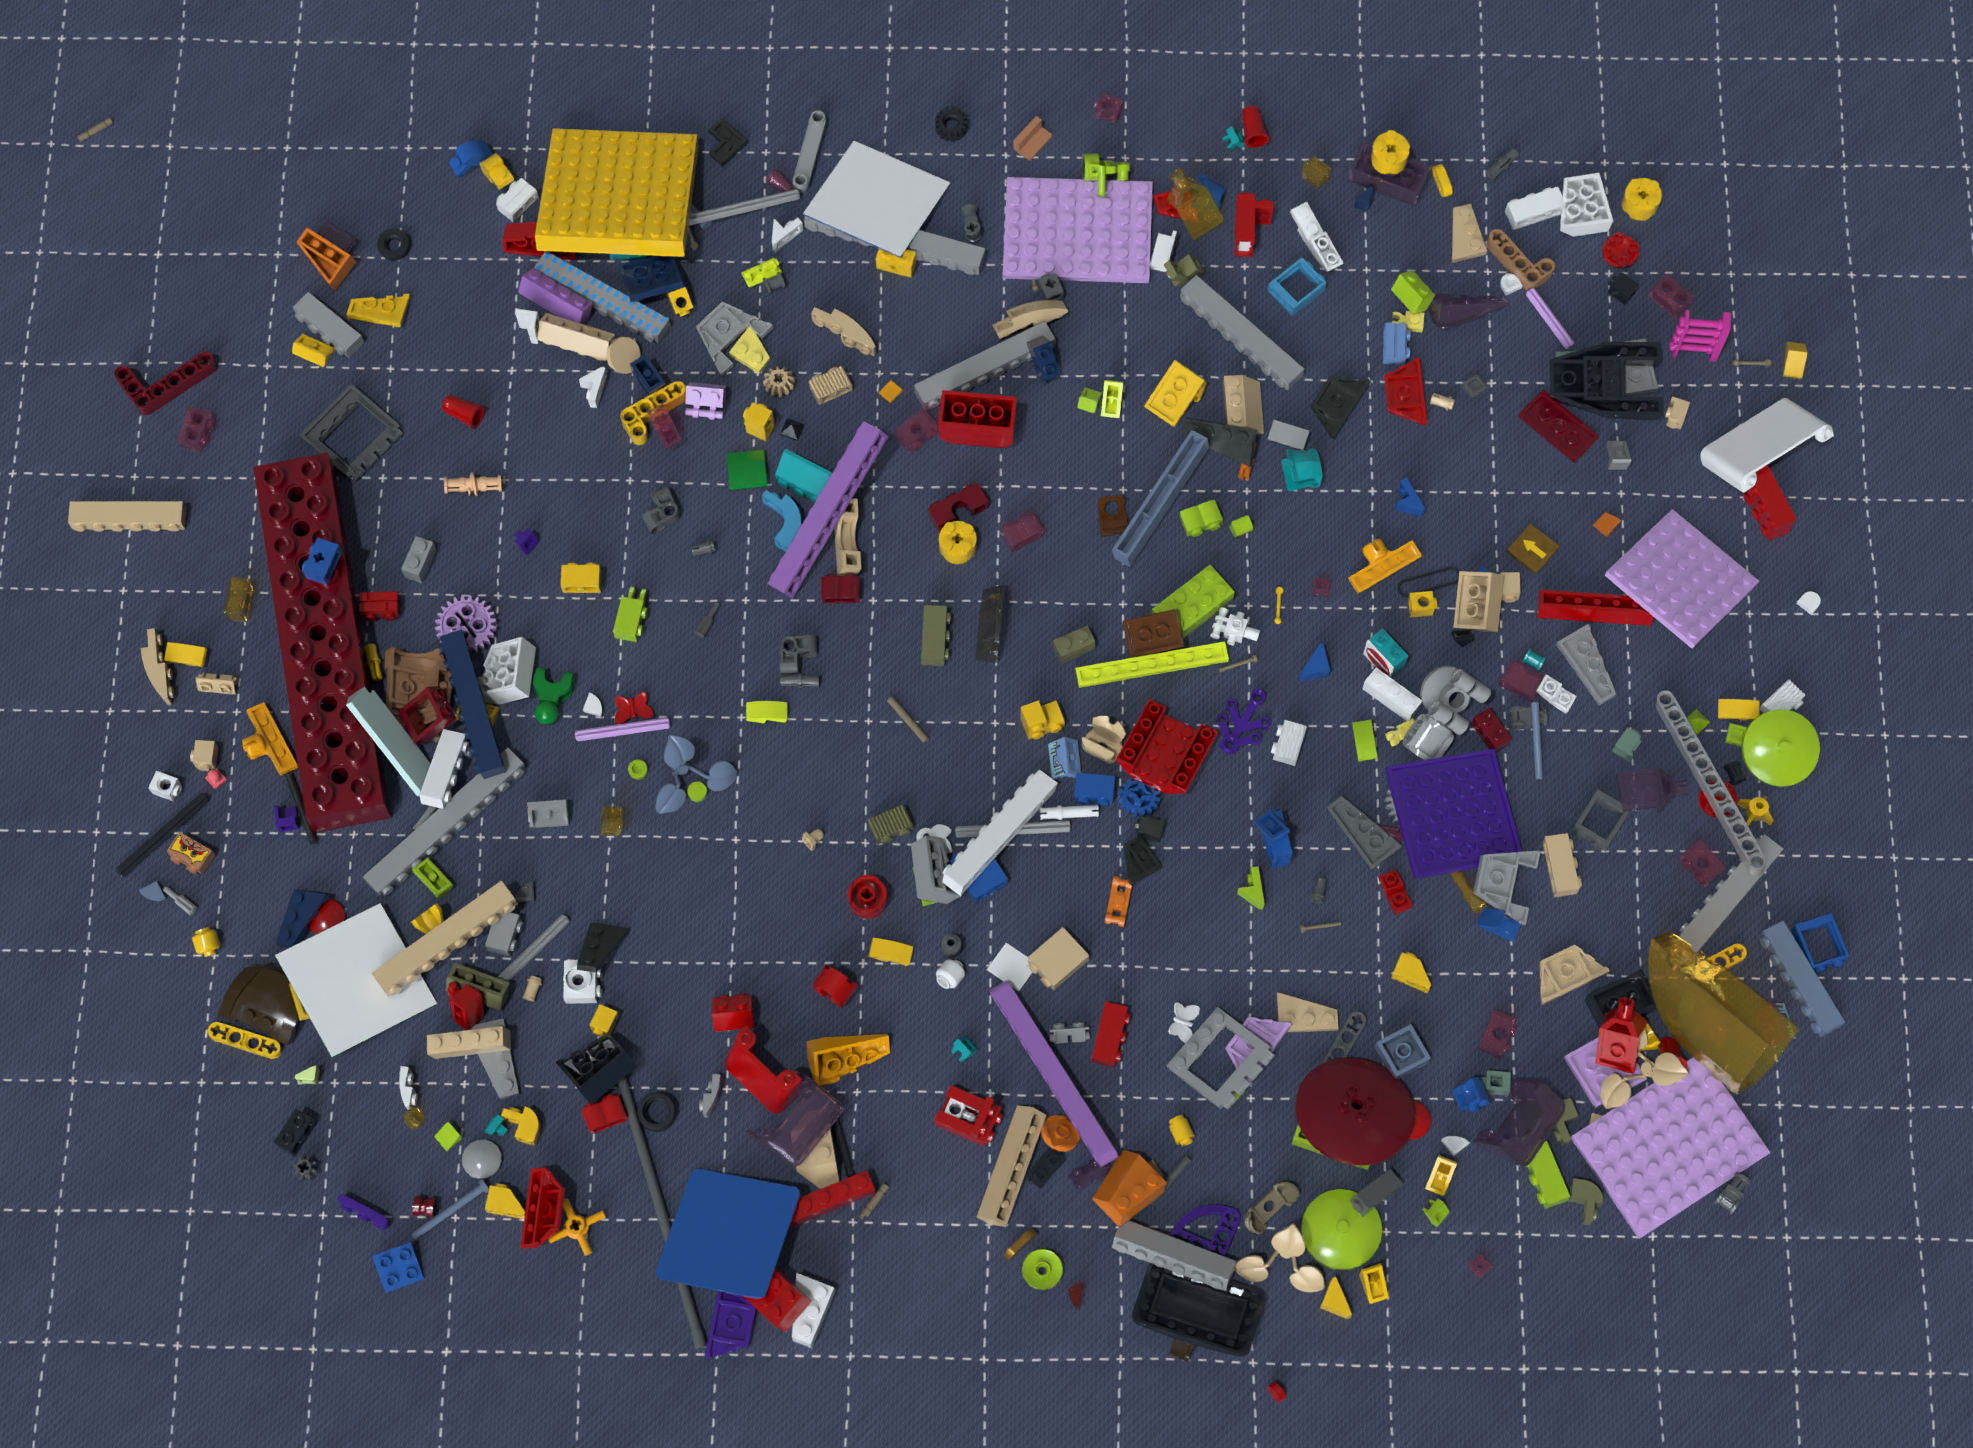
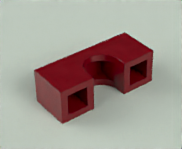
[928,483,988,533]

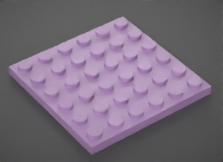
[1604,509,1760,649]

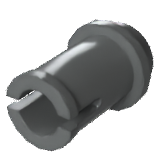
[691,539,716,557]
[1310,877,1327,904]

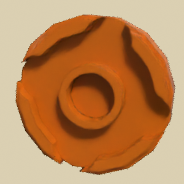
[1041,1115,1080,1152]

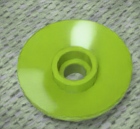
[1022,1249,1063,1290]

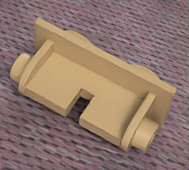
[196,672,238,694]

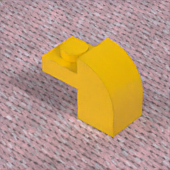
[480,153,514,190]
[501,1107,541,1146]

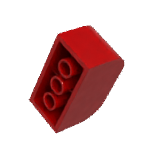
[938,390,1017,448]

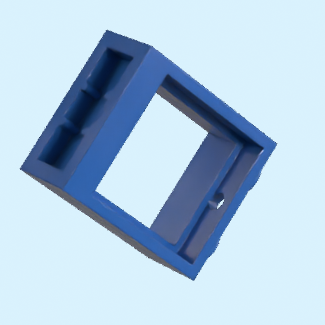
[1262,809,1293,869]
[1791,913,1850,974]

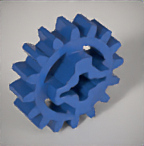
[1118,779,1160,818]

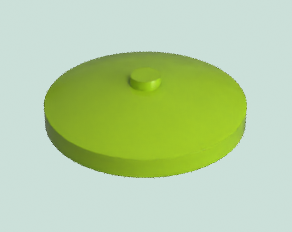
[1741,709,1820,787]
[1301,1189,1382,1270]

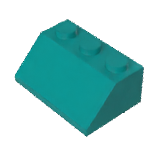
[775,449,832,504]

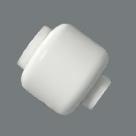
[936,959,965,989]

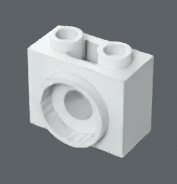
[563,960,601,1004]

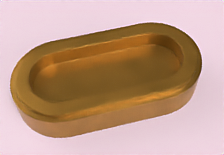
[1004,1228,1037,1261]

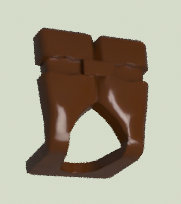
[1098,495,1129,537]

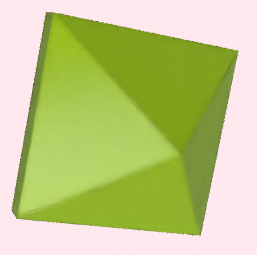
[1687,709,1710,735]

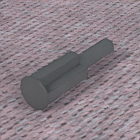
[694,602,720,638]

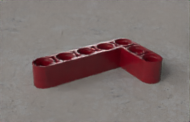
[114,352,217,415]

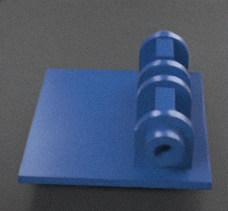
[372,1242,424,1293]

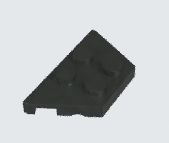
[1311,376,1371,439]

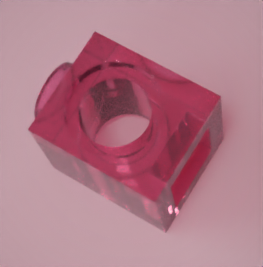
[1094,94,1122,124]

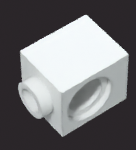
[148,771,182,801]

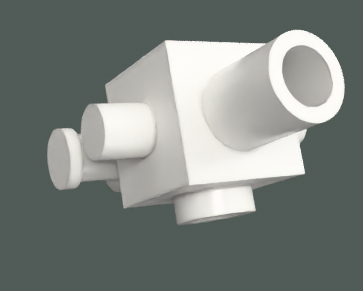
[1210,608,1260,646]

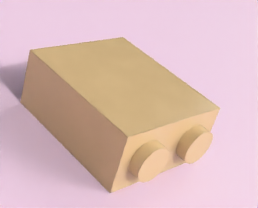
[1027,927,1089,990]

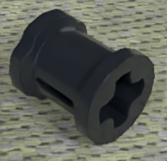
[1723,761,1747,785]

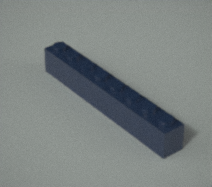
[439,629,506,779]

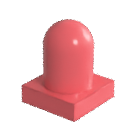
[205,768,227,790]

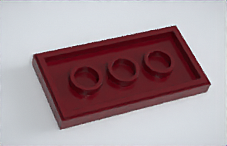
[1518,390,1600,464]

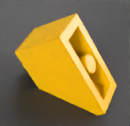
[1391,952,1431,994]
[485,1184,525,1219]

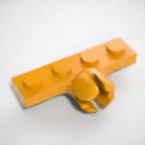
[1348,539,1422,594]
[242,702,298,776]

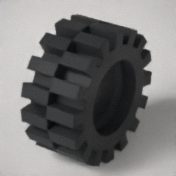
[935,106,968,142]

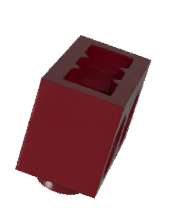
[1471,707,1512,754]

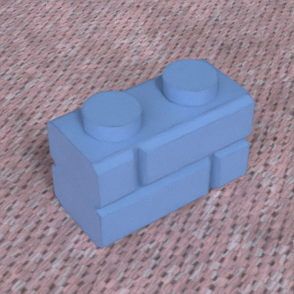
[1383,322,1410,365]

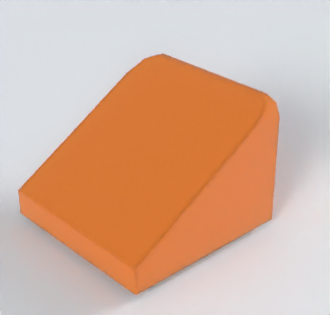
[1593,512,1621,537]

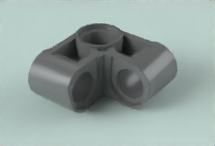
[642,486,680,534]
[780,635,817,674]

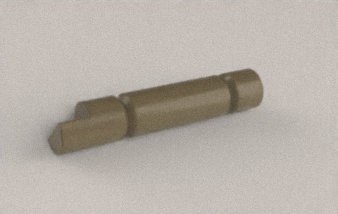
[77,118,113,142]
[859,1183,889,1219]

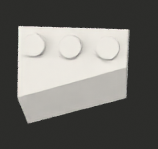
[1560,173,1613,237]
[478,637,536,705]

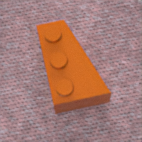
[297,228,356,292]

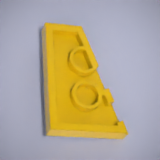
[347,294,411,327]

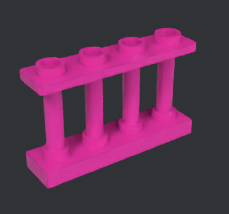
[1669,310,1731,362]

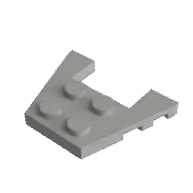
[696,302,774,377]
[1473,851,1541,925]

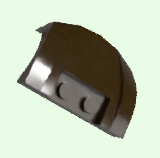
[218,963,299,1045]

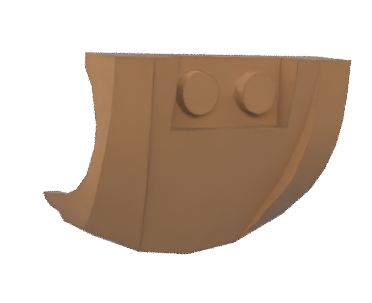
[384,647,452,726]

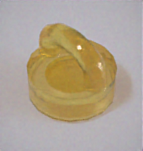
[404,1107,425,1129]

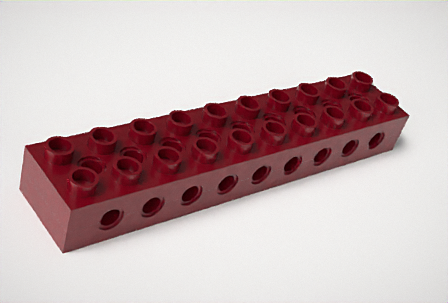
[253,452,391,833]

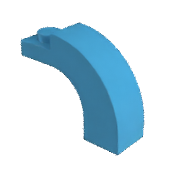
[762,490,802,552]

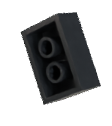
[1584,970,1659,1029]

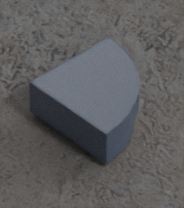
[139,881,166,901]

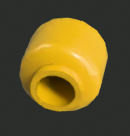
[192,927,221,957]

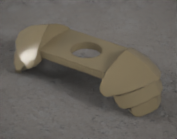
[1245,1182,1300,1234]

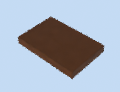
[1123,609,1185,658]

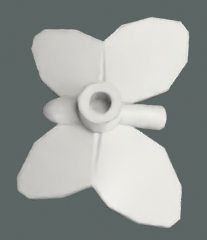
[1168,1002,1200,1043]

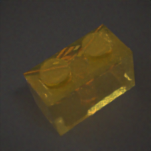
[224,577,254,622]

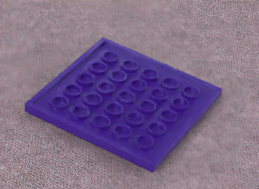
[1385,749,1522,879]

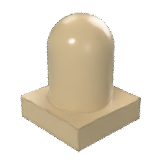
[802,829,824,851]

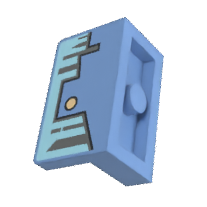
[1048,737,1081,780]

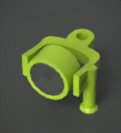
[1082,154,1130,197]

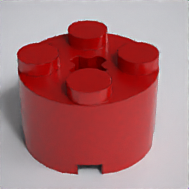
[847,875,887,919]
[812,964,858,1008]

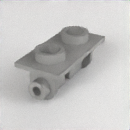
[1049,1022,1090,1044]

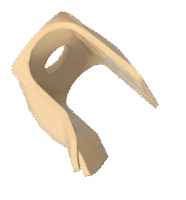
[1082,716,1126,764]

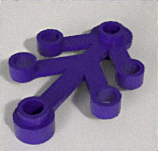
[1216,689,1271,754]

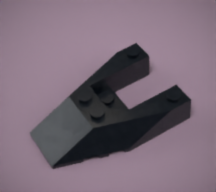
[1549,342,1663,420]

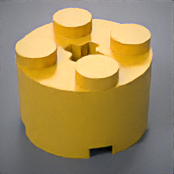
[1371,130,1410,174]
[1622,178,1662,221]
[939,521,977,564]

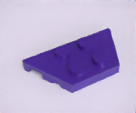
[705,1291,756,1359]

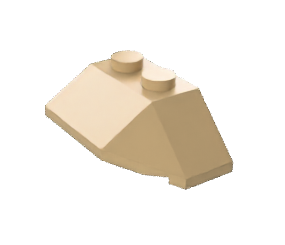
[790,1108,839,1189]

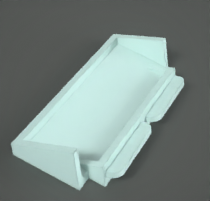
[346,686,431,796]

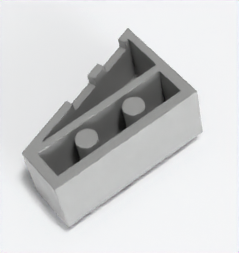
[911,836,962,904]

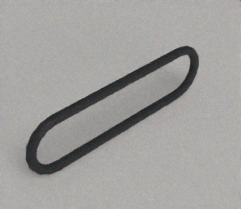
[1397,567,1459,597]

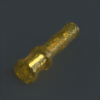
[1449,871,1487,914]

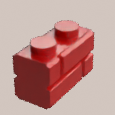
[359,591,400,622]

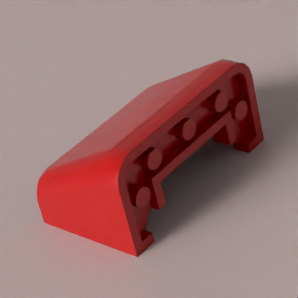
[725,1025,805,1114]

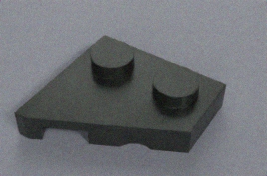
[1123,835,1162,885]

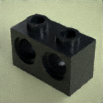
[274,1108,317,1157]

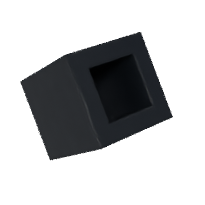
[1607,272,1639,305]

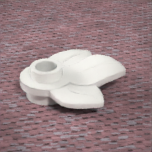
[916,824,952,854]

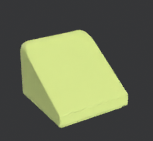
[295,1065,320,1084]

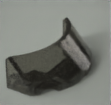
[975,585,1006,663]

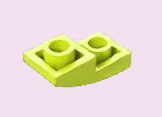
[746,701,787,723]

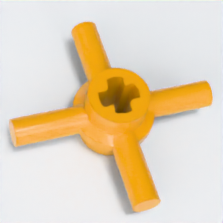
[548,1198,606,1256]

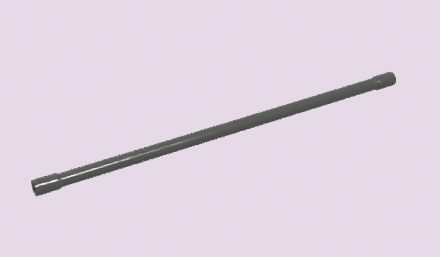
[618,1076,707,1350]

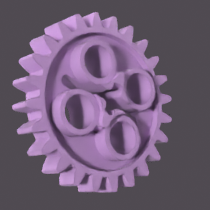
[435,595,497,654]

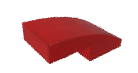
[1378,869,1413,915]

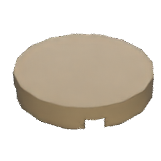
[606,337,641,374]

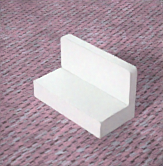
[1150,231,1177,272]
[515,309,540,344]

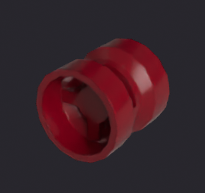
[412,1195,437,1218]

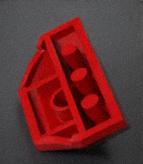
[520,1168,565,1249]

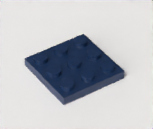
[618,255,684,302]

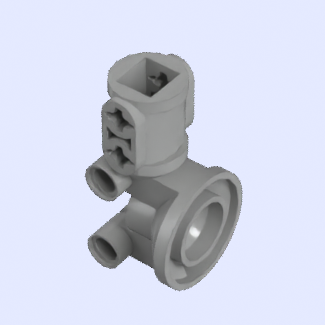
[1403,665,1491,760]

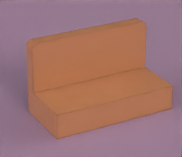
[1013,116,1052,161]

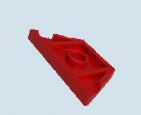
[1384,357,1427,425]

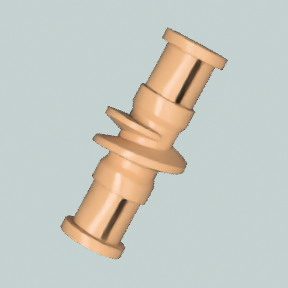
[444,472,502,496]

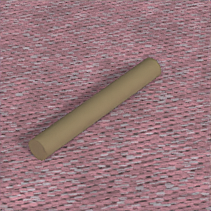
[887,696,929,743]

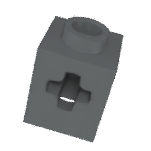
[1038,273,1064,301]

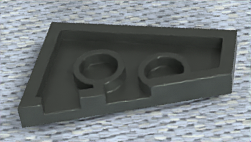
[577,922,629,973]

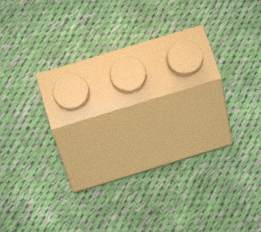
[1223,375,1264,435]
[1453,571,1504,632]

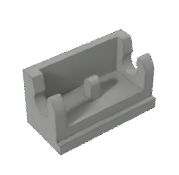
[1267,420,1309,451]
[527,799,569,829]

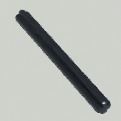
[116,793,209,877]

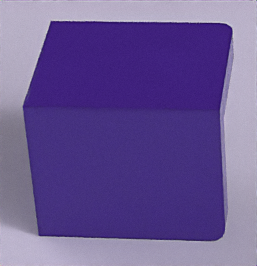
[274,805,299,832]

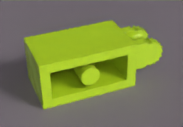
[613,587,648,642]

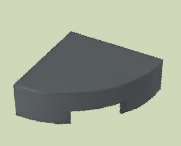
[515,881,535,903]

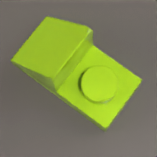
[1237,867,1265,910]

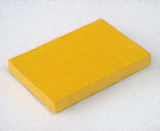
[1144,360,1206,427]

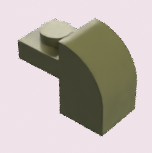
[1163,254,1205,287]
[1545,1098,1578,1147]
[1568,1178,1603,1225]

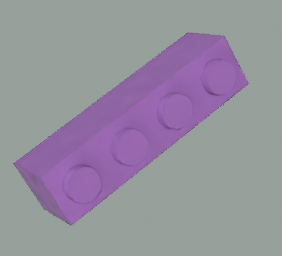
[518,268,593,324]

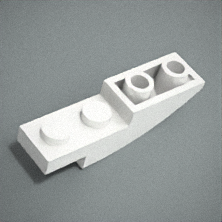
[1290,202,1343,272]

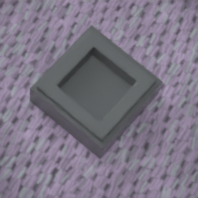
[1461,374,1488,400]

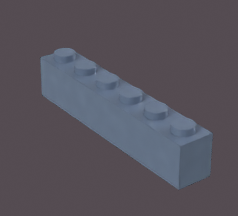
[1759,921,1845,1038]

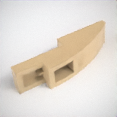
[992,300,1068,339]
[811,307,876,356]
[141,628,174,705]

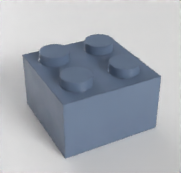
[1374,1024,1431,1079]

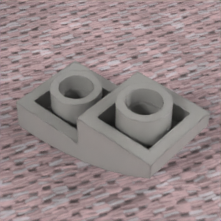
[699,1074,722,1117]

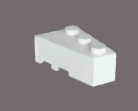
[792,1273,835,1348]

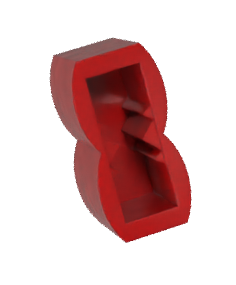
[581,1094,628,1135]

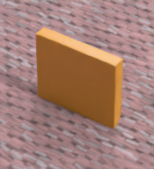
[878,380,903,404]

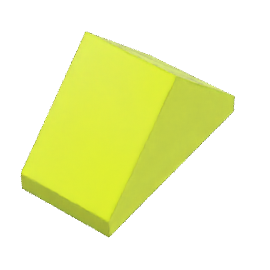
[1101,380,1123,418]

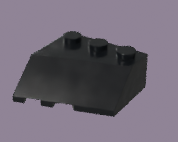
[556,1033,637,1104]

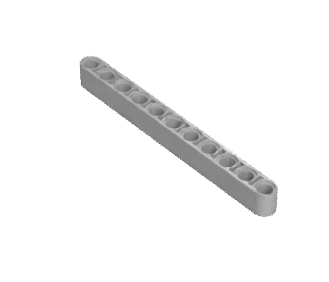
[1655,690,1767,876]

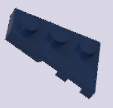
[275,889,329,948]

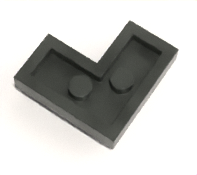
[709,118,747,167]

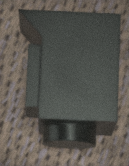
[1135,815,1166,843]

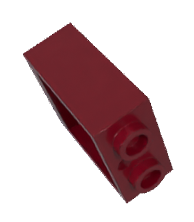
[398,686,457,744]

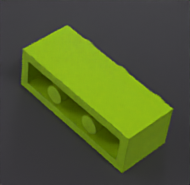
[1521,1141,1570,1209]

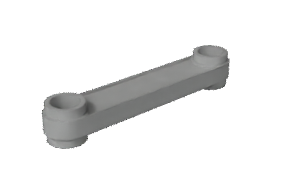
[793,110,826,193]

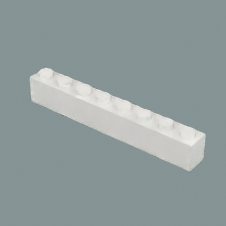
[942,769,1058,896]

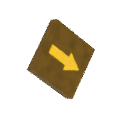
[1506,523,1560,575]

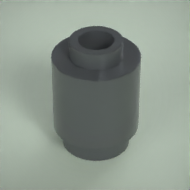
[941,934,961,958]

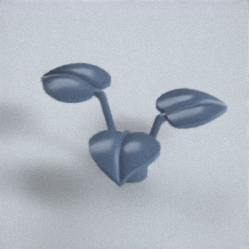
[656,735,738,814]

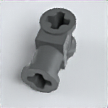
[961,204,981,243]
[1508,706,1547,730]
[1714,1172,1751,1214]

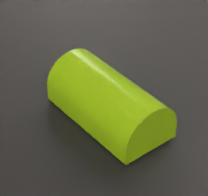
[412,857,453,899]

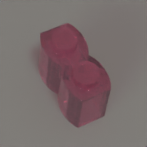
[1000,512,1045,552]
[1499,661,1543,702]

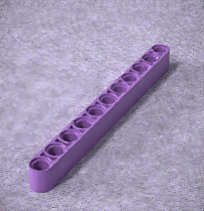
[989,980,1118,1167]

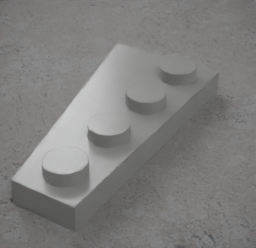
[1556,624,1616,706]
[470,1018,520,1100]

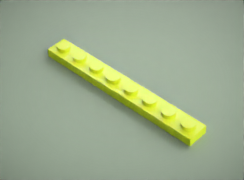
[1075,642,1229,688]

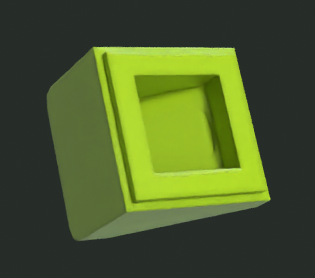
[1077,387,1102,413]
[434,1122,462,1151]

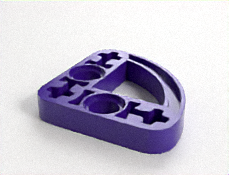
[1170,1205,1240,1257]

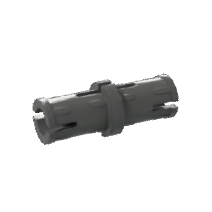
[1486,148,1519,179]
[781,673,820,688]

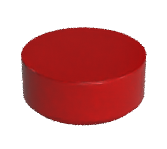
[1267,1382,1286,1403]

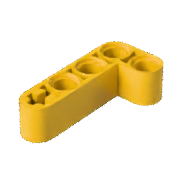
[621,381,686,445]

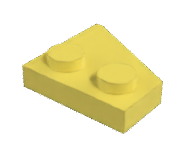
[729,327,770,374]

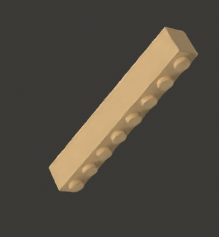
[372,881,517,997]

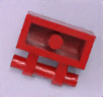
[447,982,484,1030]
[712,993,754,1032]

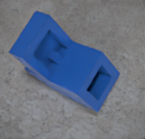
[449,140,493,177]

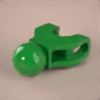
[533,667,575,725]

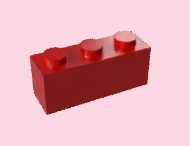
[1091,1002,1131,1068]

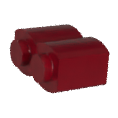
[821,574,860,604]

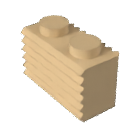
[809,366,852,405]

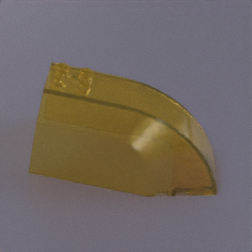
[1648,931,1800,1095]

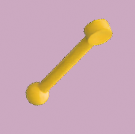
[1274,587,1283,624]

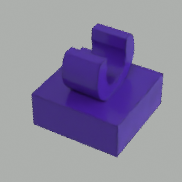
[514,529,539,555]

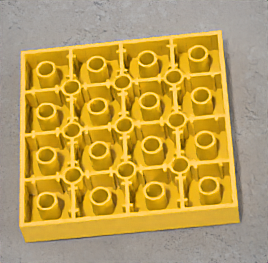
[535,129,698,257]

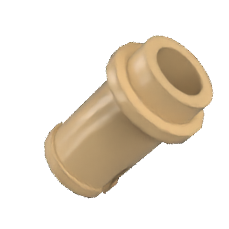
[1430,393,1455,411]
[522,976,542,1002]

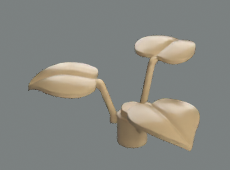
[1601,1030,1689,1109]
[1234,1223,1325,1292]

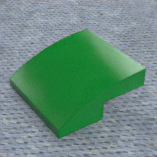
[727,449,767,490]

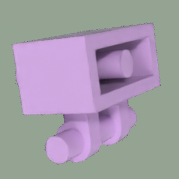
[685,382,726,420]

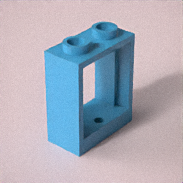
[1268,258,1327,316]

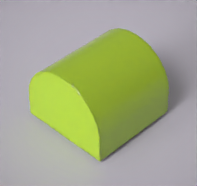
[1229,515,1253,538]

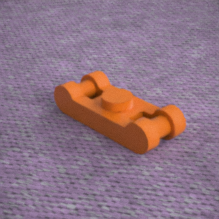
[1105,875,1132,927]

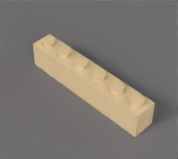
[68,501,187,532]
[977,1106,1046,1227]

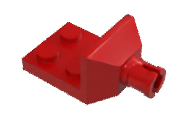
[1595,997,1647,1074]

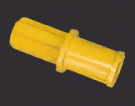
[364,644,383,682]

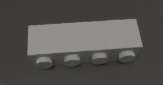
[293,292,364,358]

